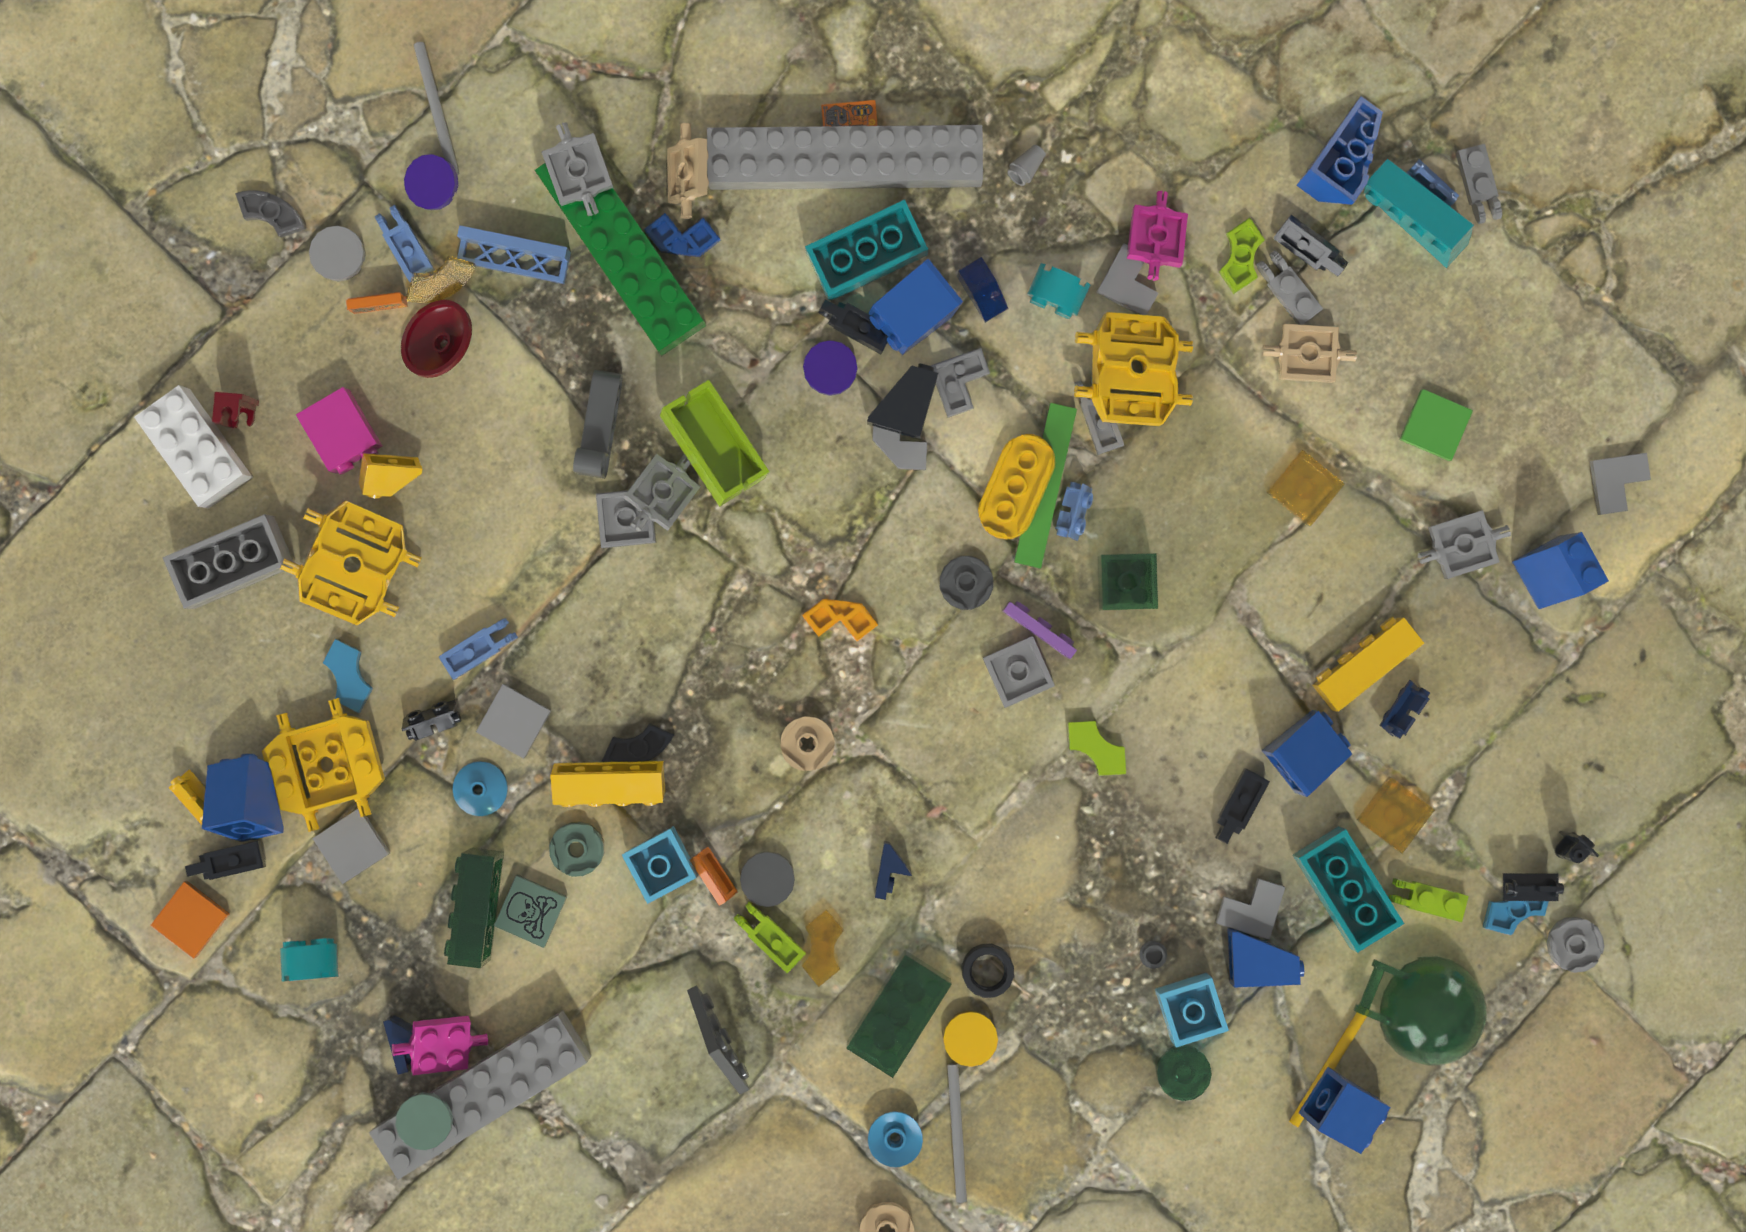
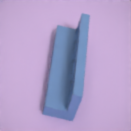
[457,225,571,284]

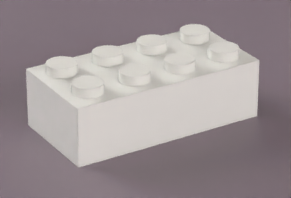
[134,385,253,509]

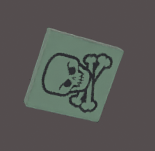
[494,875,567,948]

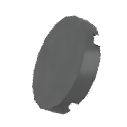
[939,556,993,610]
[740,852,795,907]

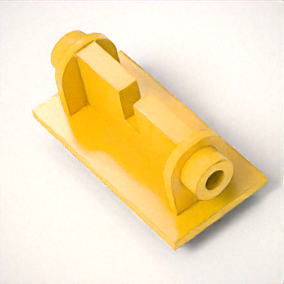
[168,769,205,825]

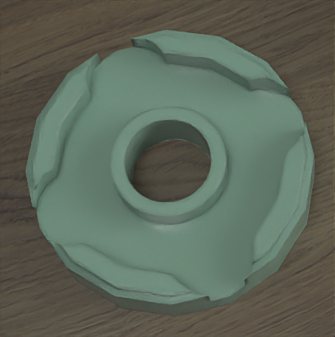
[549,822,604,877]

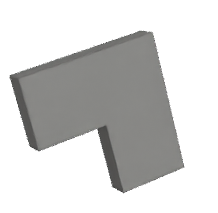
[1097,243,1158,315]
[931,348,990,418]
[1590,453,1651,515]
[1216,878,1285,939]

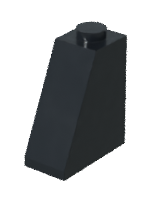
[867,363,938,440]

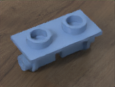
[1407,159,1459,207]
[1055,482,1093,541]

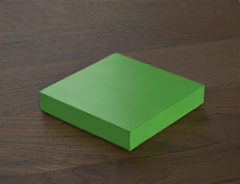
[1399,389,1473,461]

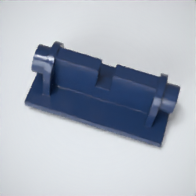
[1379,680,1430,739]

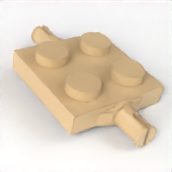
[667,123,709,219]
[1262,324,1357,383]

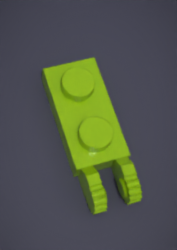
[1388,878,1469,922]
[734,901,806,973]

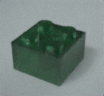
[1098,553,1158,611]

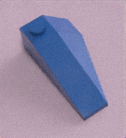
[1296,96,1383,205]

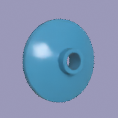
[453,761,508,816]
[868,1111,923,1167]

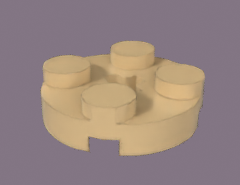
[780,716,835,771]
[859,1202,914,1232]

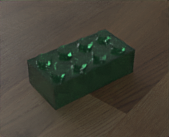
[444,848,504,968]
[846,950,952,1078]

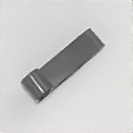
[573,370,623,479]

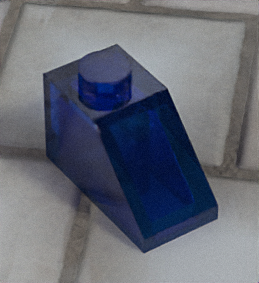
[957,257,1008,323]

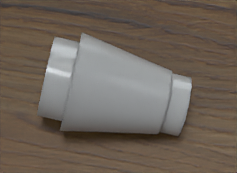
[1007,145,1046,186]

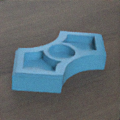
[323,639,373,713]
[1483,901,1549,935]

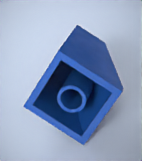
[868,259,963,356]
[1512,532,1609,609]
[1262,710,1352,797]
[202,754,284,842]
[1299,1067,1391,1154]

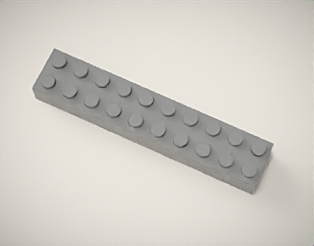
[707,125,983,190]

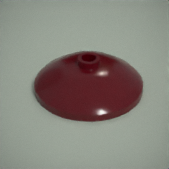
[401,300,472,378]

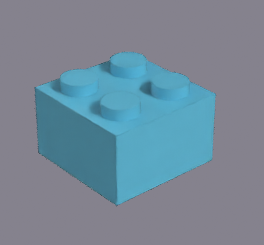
[622,826,699,904]
[1155,972,1229,1047]

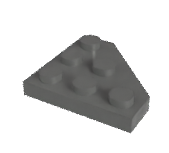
[687,985,749,1094]

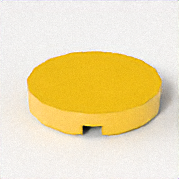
[943,1010,998,1067]

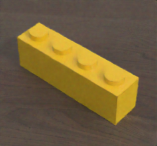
[1312,617,1424,712]
[550,761,665,807]

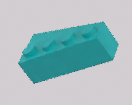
[1364,159,1474,268]

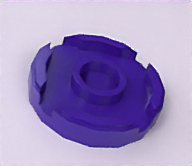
[404,154,459,210]
[803,340,858,396]

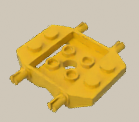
[1074,312,1193,426]
[280,500,422,625]
[262,698,385,832]

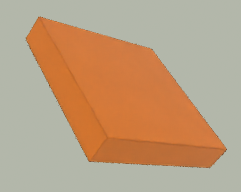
[151,881,230,959]

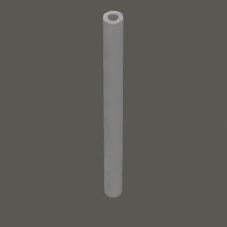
[413,42,459,175]
[947,1063,967,1203]

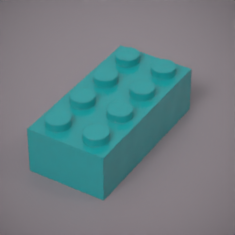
[805,200,928,301]
[1292,826,1405,953]

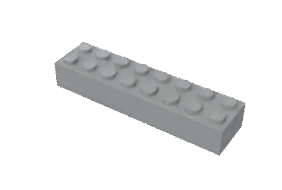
[369,1010,591,1180]

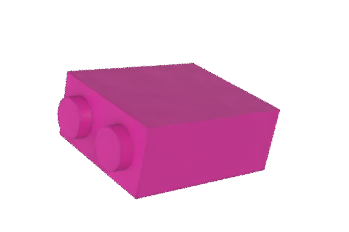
[296,387,383,475]

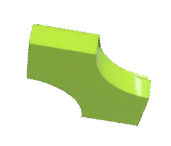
[1219,218,1265,294]
[1068,721,1126,776]

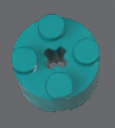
[1027,263,1091,319]
[280,938,339,982]

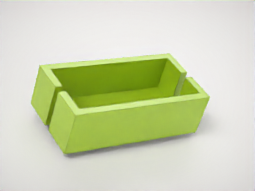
[659,380,770,507]

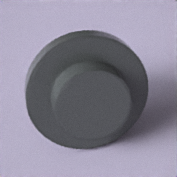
[1139,941,1167,969]

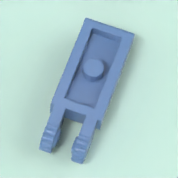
[374,205,435,284]
[439,618,518,680]

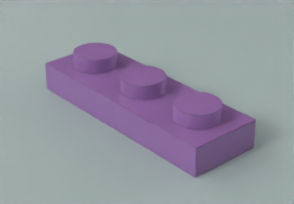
[1002,601,1077,659]

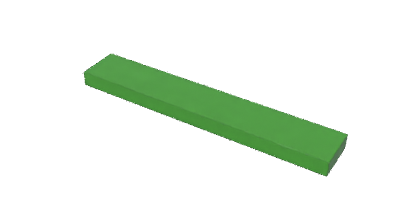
[1014,403,1077,569]

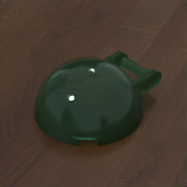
[1354,956,1487,1066]

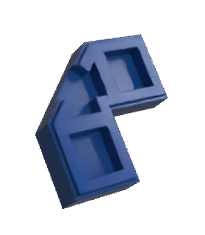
[644,213,721,257]

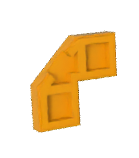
[802,599,878,641]

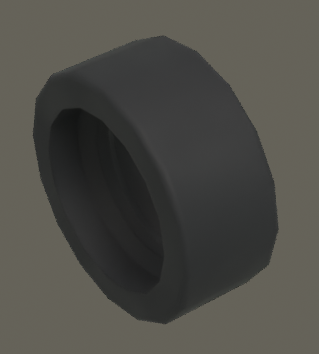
[962,943,1014,998]

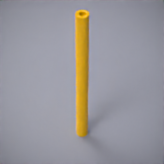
[1289,1005,1370,1128]

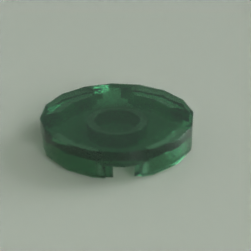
[1156,1045,1212,1101]

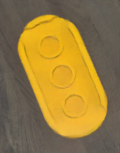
[978,434,1055,539]

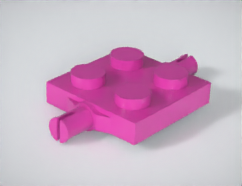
[1127,191,1188,281]
[392,1016,488,1075]

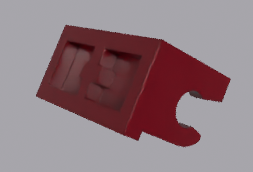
[212,392,259,429]

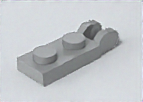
[1456,144,1503,224]
[1256,250,1323,325]
[1074,377,1124,455]

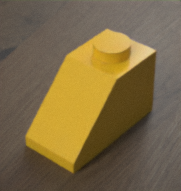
[359,453,423,498]

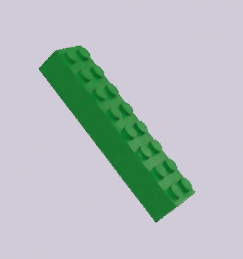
[534,163,706,356]

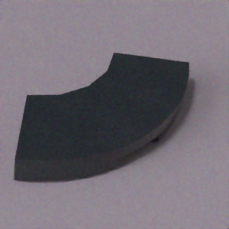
[601,723,675,762]

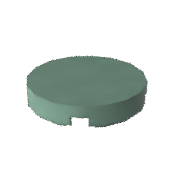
[395,1092,453,1150]

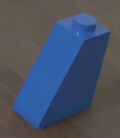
[1227,928,1305,988]

